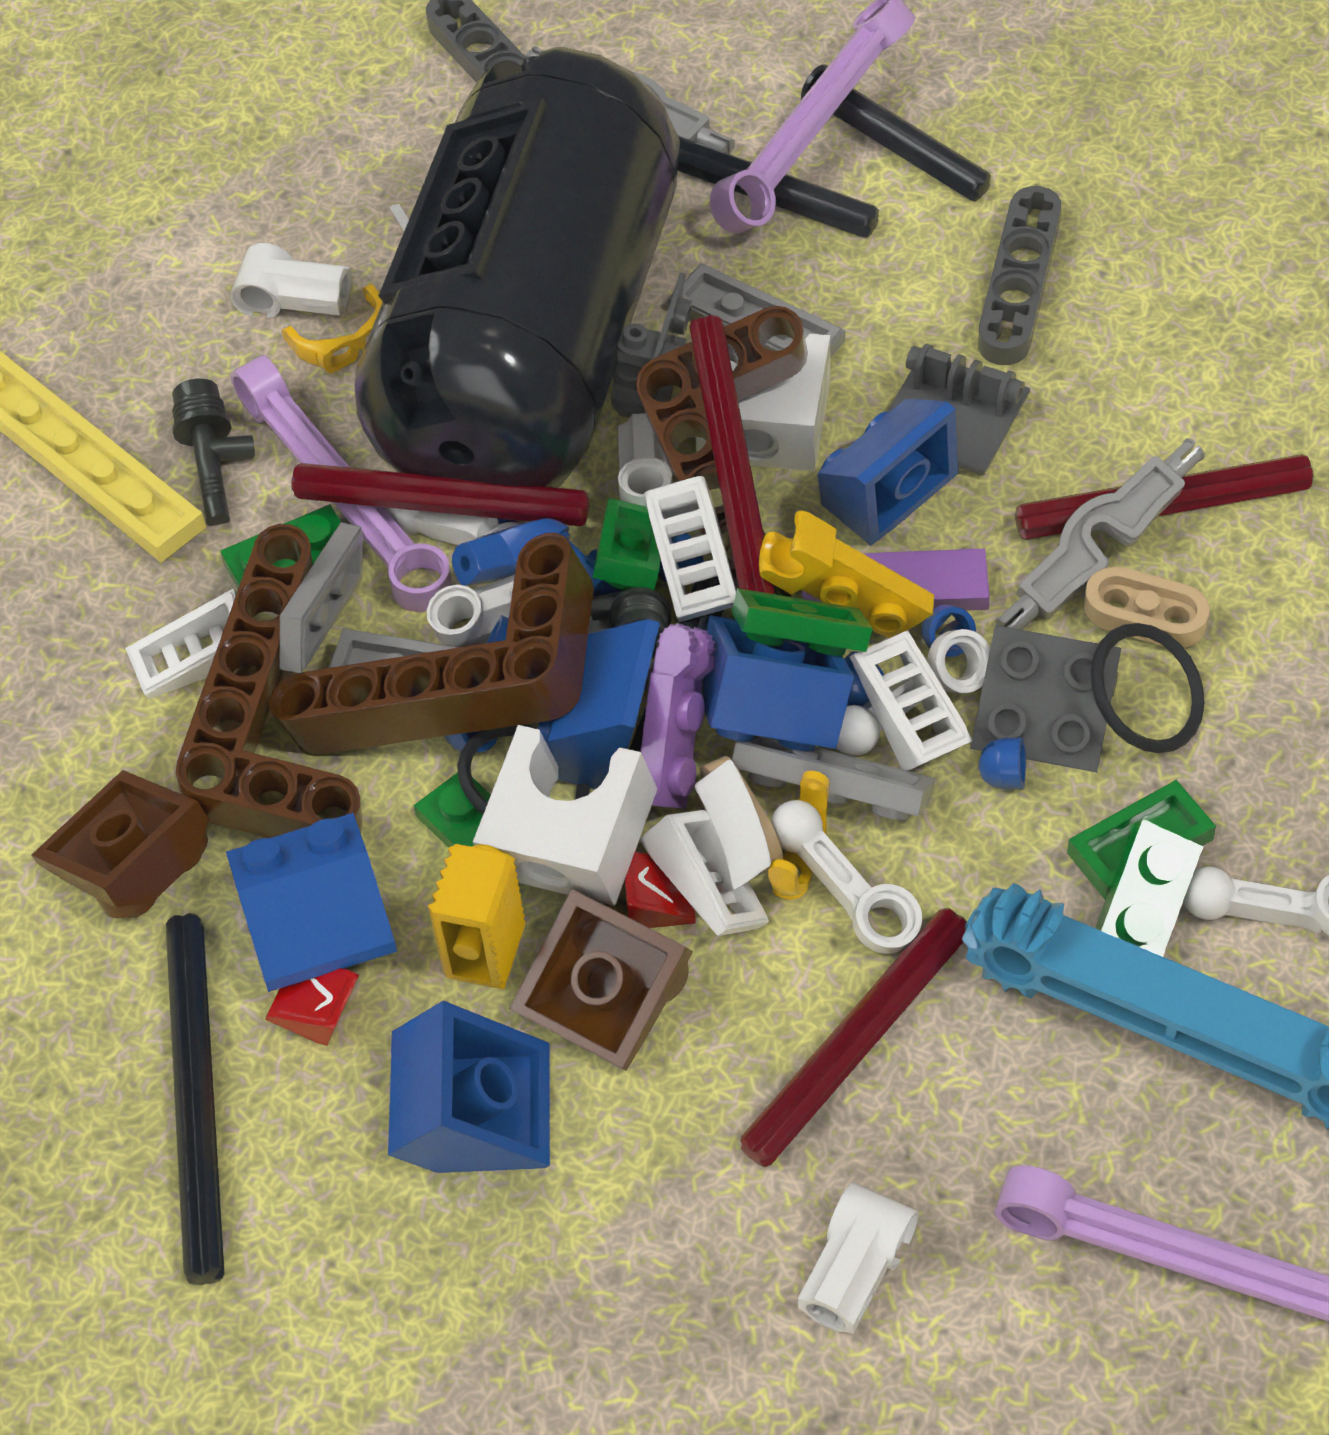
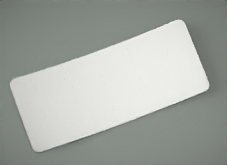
[695,760,771,890]

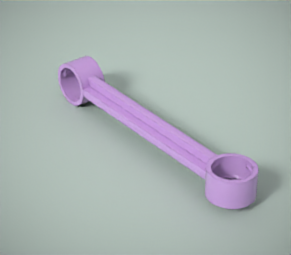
[710,0,916,233]
[230,355,452,612]
[995,1166,1329,1322]

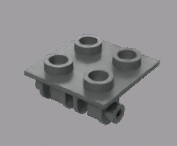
[611,273,692,417]
[887,343,1030,476]
[970,625,1122,773]

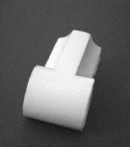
[231,243,352,318]
[618,413,673,507]
[427,575,515,647]
[798,1182,919,1334]

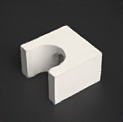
[696,334,831,471]
[473,725,657,906]

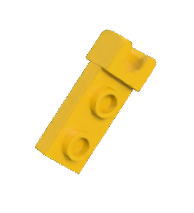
[759,511,934,638]

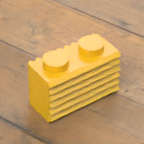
[428,844,526,989]

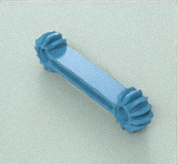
[962,883,1329,1130]

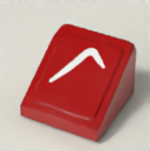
[625,852,696,928]
[265,968,359,1046]

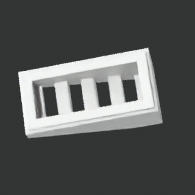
[644,476,736,622]
[125,589,254,699]
[850,631,972,771]
[640,810,769,936]

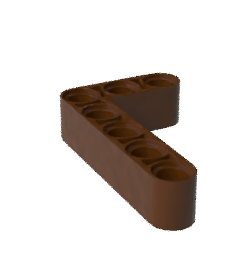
[636,306,808,597]
[176,524,362,838]
[269,533,594,755]

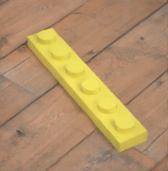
[0,351,207,563]

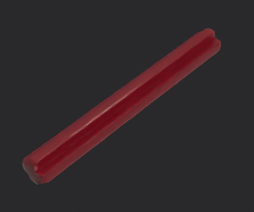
[689,315,775,594]
[1015,454,1314,540]
[291,463,590,527]
[740,908,967,1167]

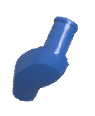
[452,518,606,596]

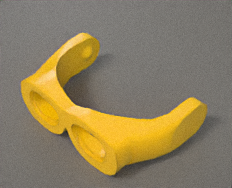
[282,283,383,374]
[768,771,830,900]

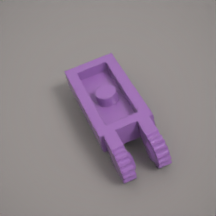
[641,623,716,809]

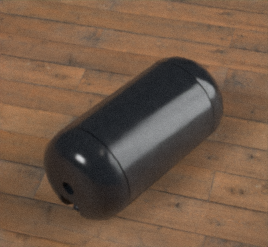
[355,47,680,488]

